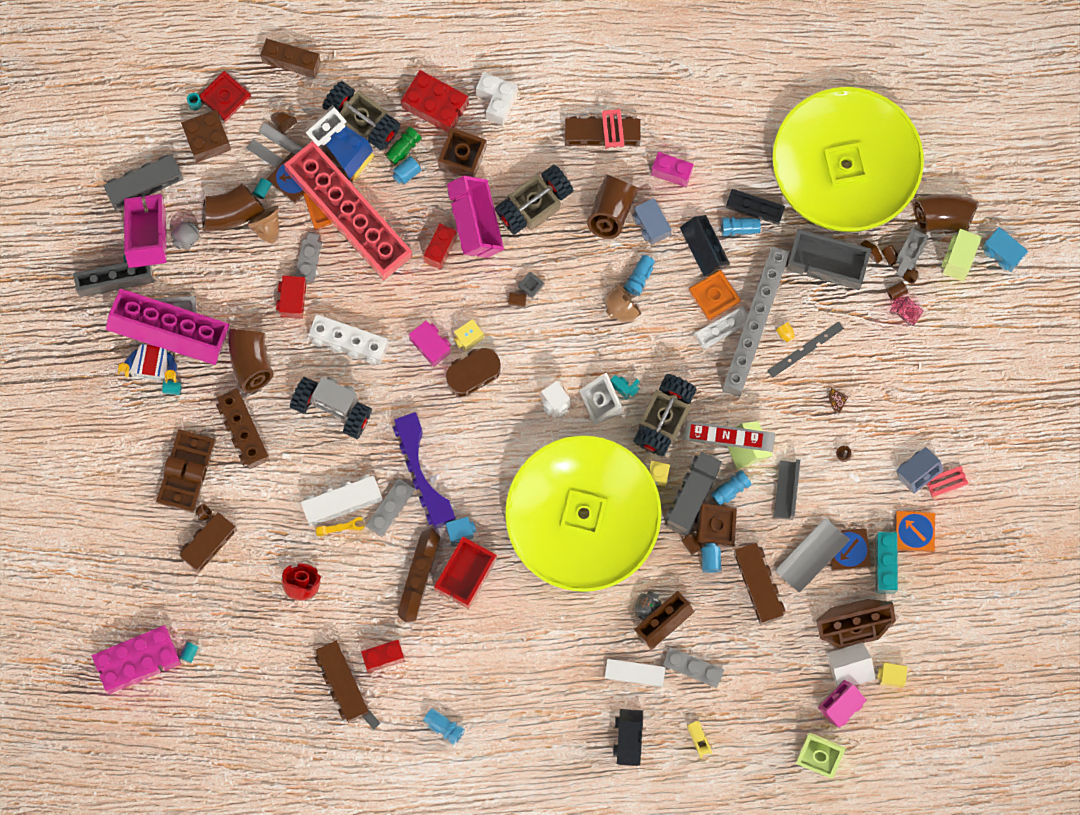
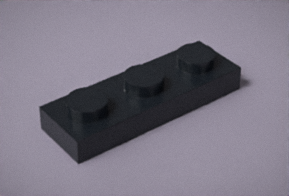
[725,189,785,225]

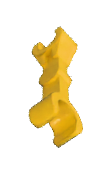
[316,517,364,537]

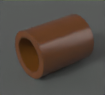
[881,245,898,266]
[886,281,908,301]
[508,292,527,307]
[681,533,702,555]

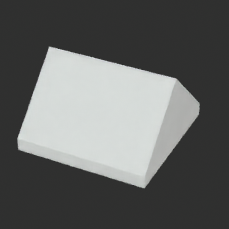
[579,373,622,425]
[826,642,875,687]

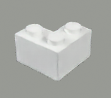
[476,72,518,126]

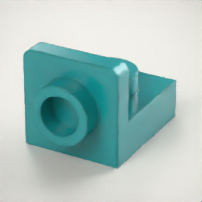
[610,375,640,399]

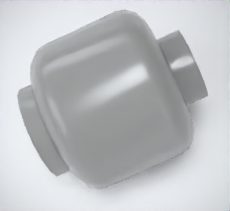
[171,222,199,250]

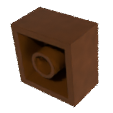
[181,110,231,163]
[438,127,487,177]

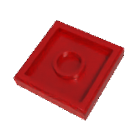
[199,71,251,122]

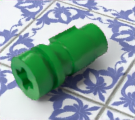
[385,126,422,165]

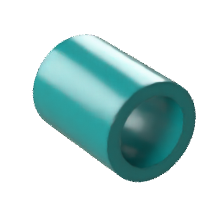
[187,93,202,111]
[253,178,272,199]
[162,380,182,395]
[179,642,199,663]

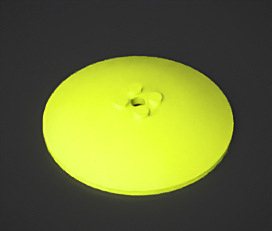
[773,87,924,232]
[506,436,661,592]

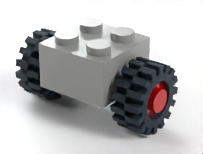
[289,377,372,439]

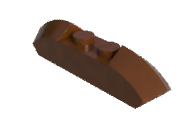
[397,528,440,622]

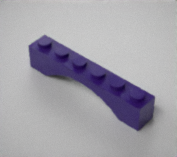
[392,412,456,529]

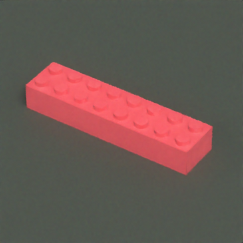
[284,141,412,281]

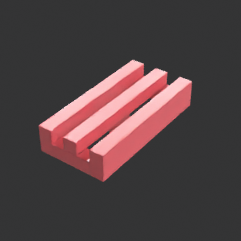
[602,109,624,149]
[926,466,969,498]

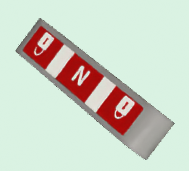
[683,421,775,452]

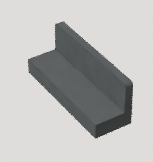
[774,459,800,520]

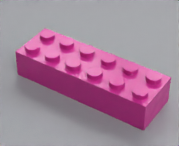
[106,288,230,365]

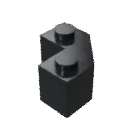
[613,709,643,766]

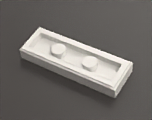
[694,306,748,350]
[604,659,666,687]

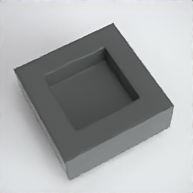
[518,272,545,299]

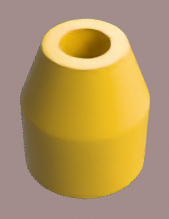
[776,322,795,342]

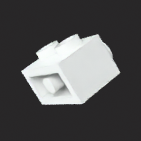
[304,105,347,147]
[541,381,570,419]

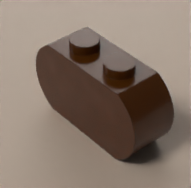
[446,348,501,397]

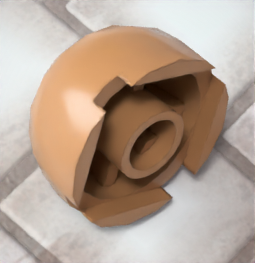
[606,284,642,323]

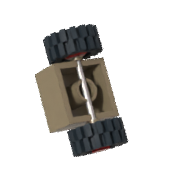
[322,81,401,151]
[495,164,574,235]
[633,374,697,456]

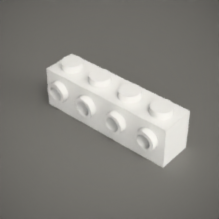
[308,314,389,365]
[301,475,383,527]

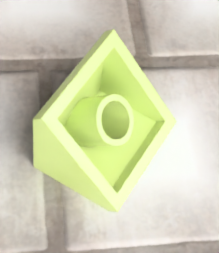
[727,421,773,470]
[796,732,846,779]

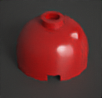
[281,563,321,601]

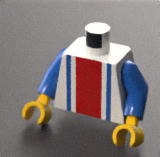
[117,344,177,383]

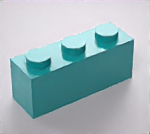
[875,532,898,594]

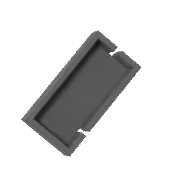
[786,229,871,291]
[665,452,722,537]

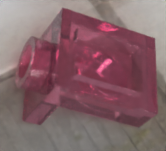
[889,297,924,326]

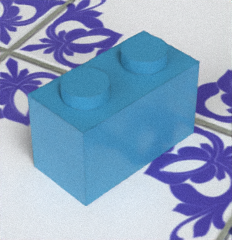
[982,227,1028,272]

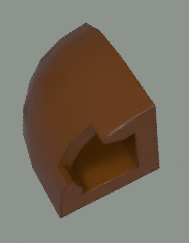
[270,111,297,134]

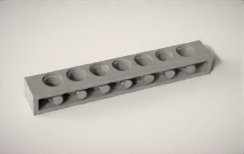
[722,246,790,397]

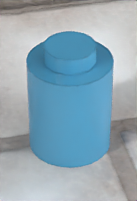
[392,156,422,185]
[701,543,722,573]

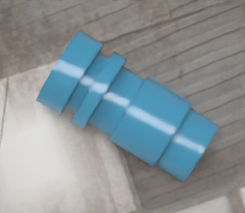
[721,217,761,236]
[623,255,655,296]
[711,470,752,506]
[423,708,465,745]

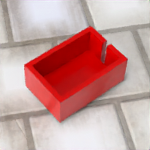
[401,70,469,133]
[434,537,497,610]

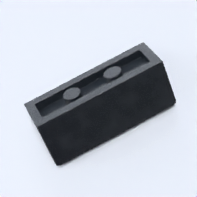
[680,215,730,276]

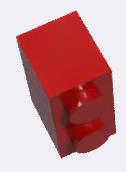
[423,223,457,270]
[276,275,307,319]
[361,640,405,673]

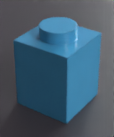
[446,517,476,545]

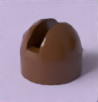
[902,267,919,284]
[836,446,852,462]
[195,504,212,521]

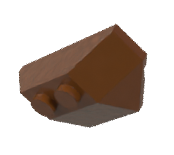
[816,599,896,649]

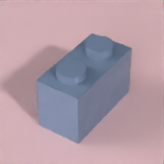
[632,198,672,245]
[896,447,943,494]

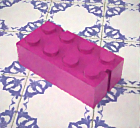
[447,176,504,258]
[124,194,167,268]
[91,625,182,694]

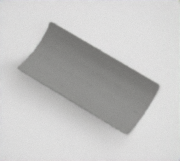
[246,122,303,168]
[776,518,850,593]

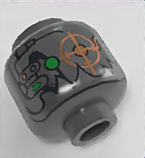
[634,591,662,620]

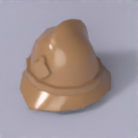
[247,206,279,244]

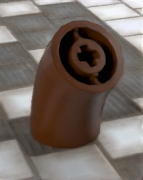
[587,174,638,239]
[202,183,265,232]
[913,194,979,232]
[229,329,274,393]

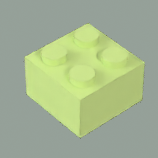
[941,229,981,282]

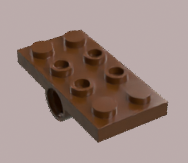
[156,429,216,513]

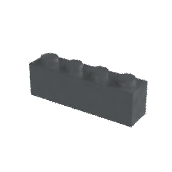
[103,155,184,210]
[73,262,154,297]

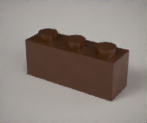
[260,38,321,78]
[179,512,237,574]
[634,591,694,650]

